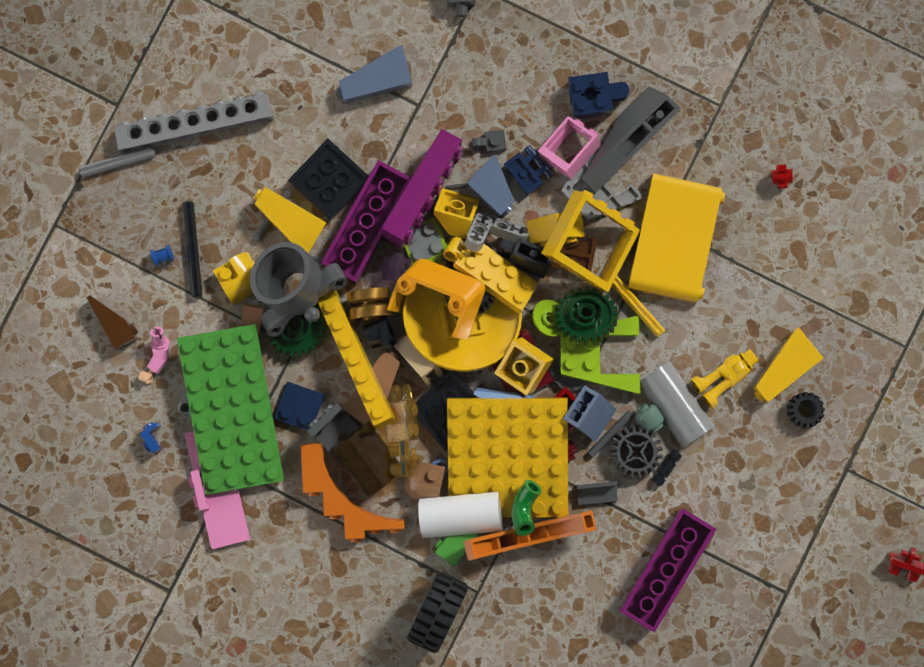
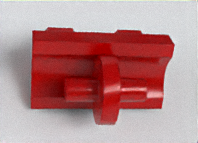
[888,547,924,582]

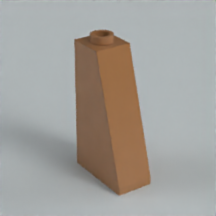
[342,351,401,430]

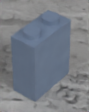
[563,385,617,442]

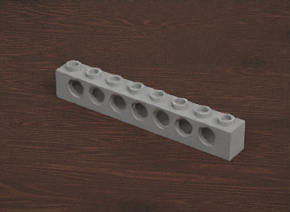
[114,92,274,153]

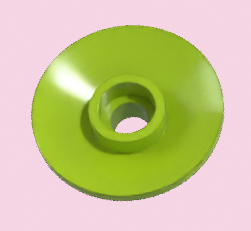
[532,300,563,337]

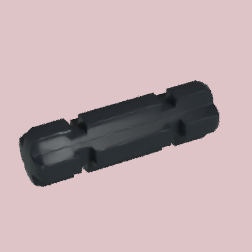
[652,450,682,486]

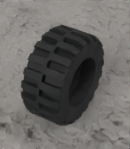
[407,572,469,653]

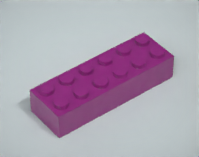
[382,128,463,249]
[321,160,411,284]
[619,508,716,633]

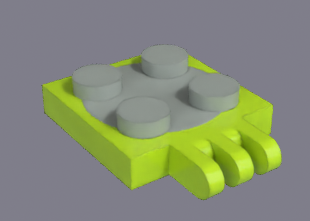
[405,217,447,264]

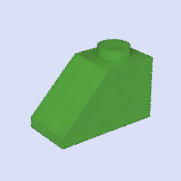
[435,534,479,567]

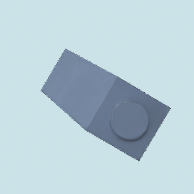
[465,155,514,217]

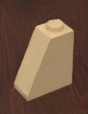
[394,335,445,389]

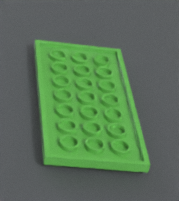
[177,324,284,495]

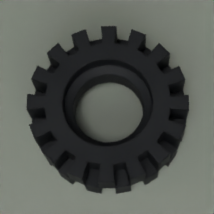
[787,392,825,428]

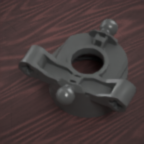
[250,242,348,337]

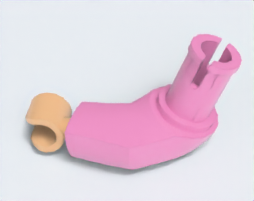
[138,326,169,384]

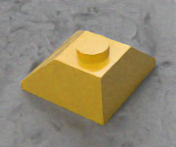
[433,188,480,239]

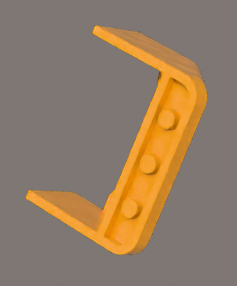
[387,258,485,339]

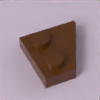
[552,237,598,272]

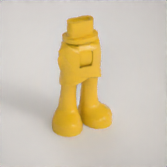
[690,349,759,410]

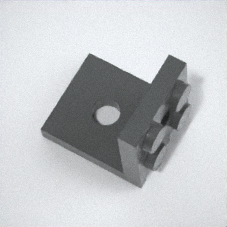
[307,403,360,467]

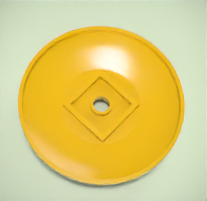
[403,262,522,372]

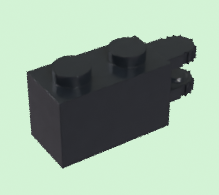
[496,238,552,279]

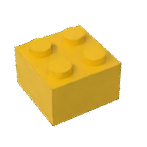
[494,337,554,396]

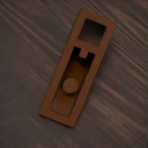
[87,296,139,350]

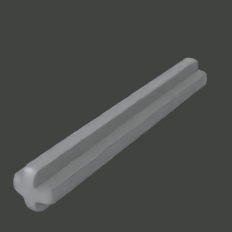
[79,146,155,177]

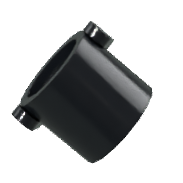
[363,317,396,351]

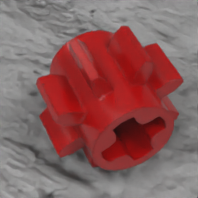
[771,164,793,189]

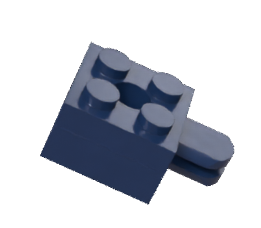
[567,72,629,120]

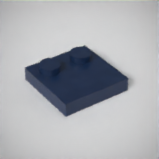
[274,381,325,430]

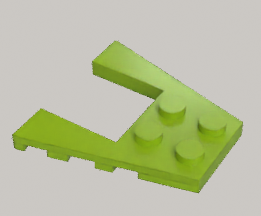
[560,316,640,395]

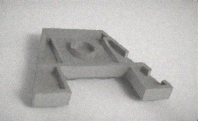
[561,147,643,221]

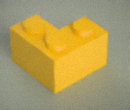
[526,213,585,247]

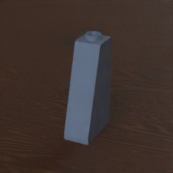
[337,45,413,104]

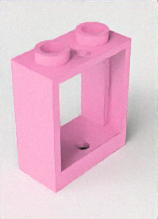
[538,116,601,179]

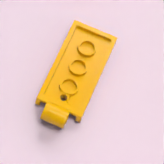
[443,237,538,314]

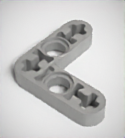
[464,212,529,252]

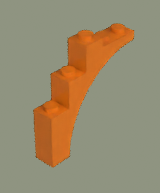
[301,443,405,542]
[464,510,597,561]

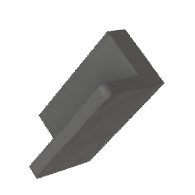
[576,481,618,505]

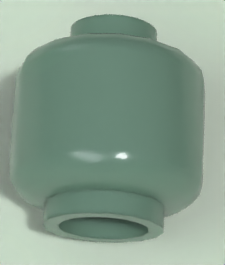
[635,403,664,434]

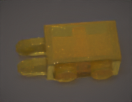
[387,384,419,442]

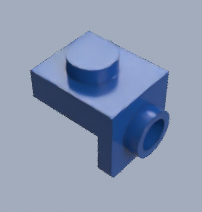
[140,422,162,454]

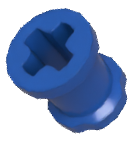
[150,245,174,267]

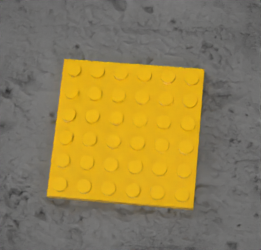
[447,398,569,517]

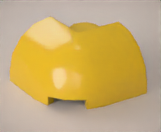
[213,252,254,306]

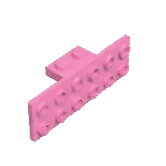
[185,431,250,549]

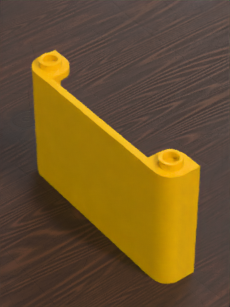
[628,173,725,304]

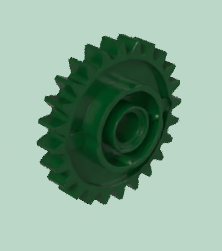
[555,286,618,346]
[264,305,327,357]

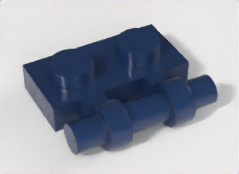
[504,145,554,196]

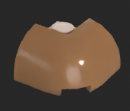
[403,459,445,502]

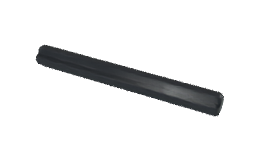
[183,201,202,298]

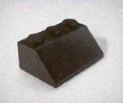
[333,421,402,497]

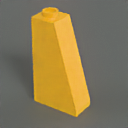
[253,187,326,253]
[753,327,823,403]

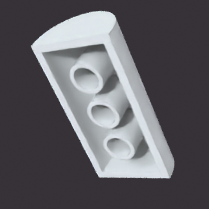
[418,492,504,538]

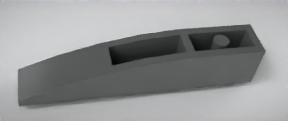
[582,86,680,194]

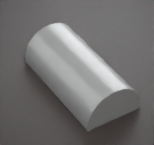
[640,361,715,448]

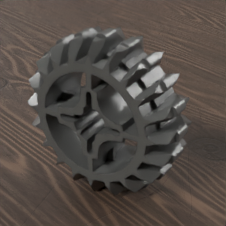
[609,425,663,479]

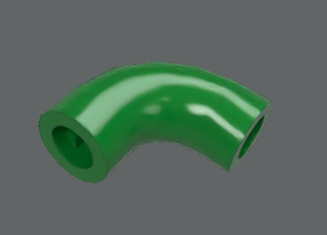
[511,480,542,536]

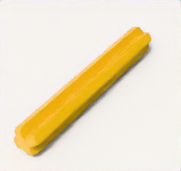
[612,276,665,337]

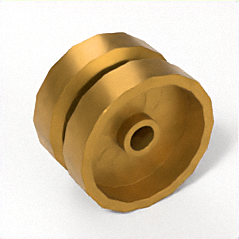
[347,287,393,321]

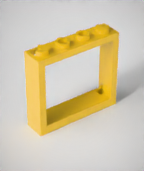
[541,190,640,292]

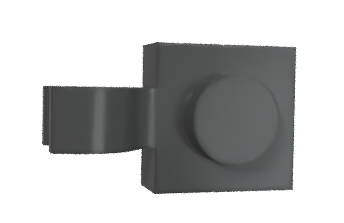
[471,130,507,153]

